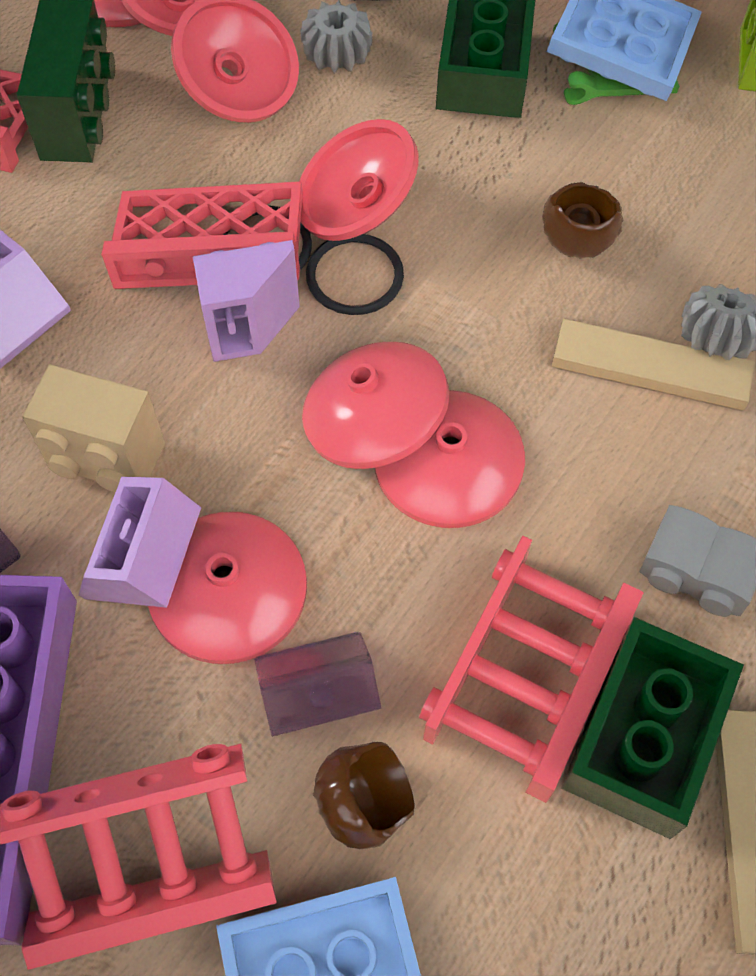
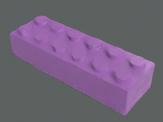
[0,575,77,946]

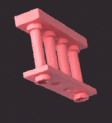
[419,536,644,803]
[0,744,276,970]

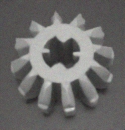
[301,0,372,74]
[681,284,756,360]

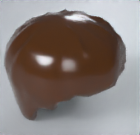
[542,182,623,259]
[313,742,415,849]

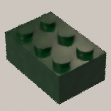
[17,0,115,163]
[436,0,536,118]
[561,617,744,839]

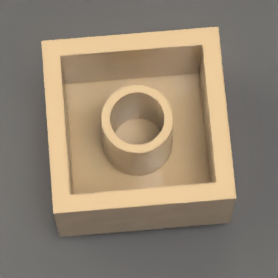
[22,364,165,492]

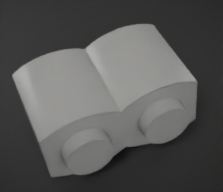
[639,505,756,617]

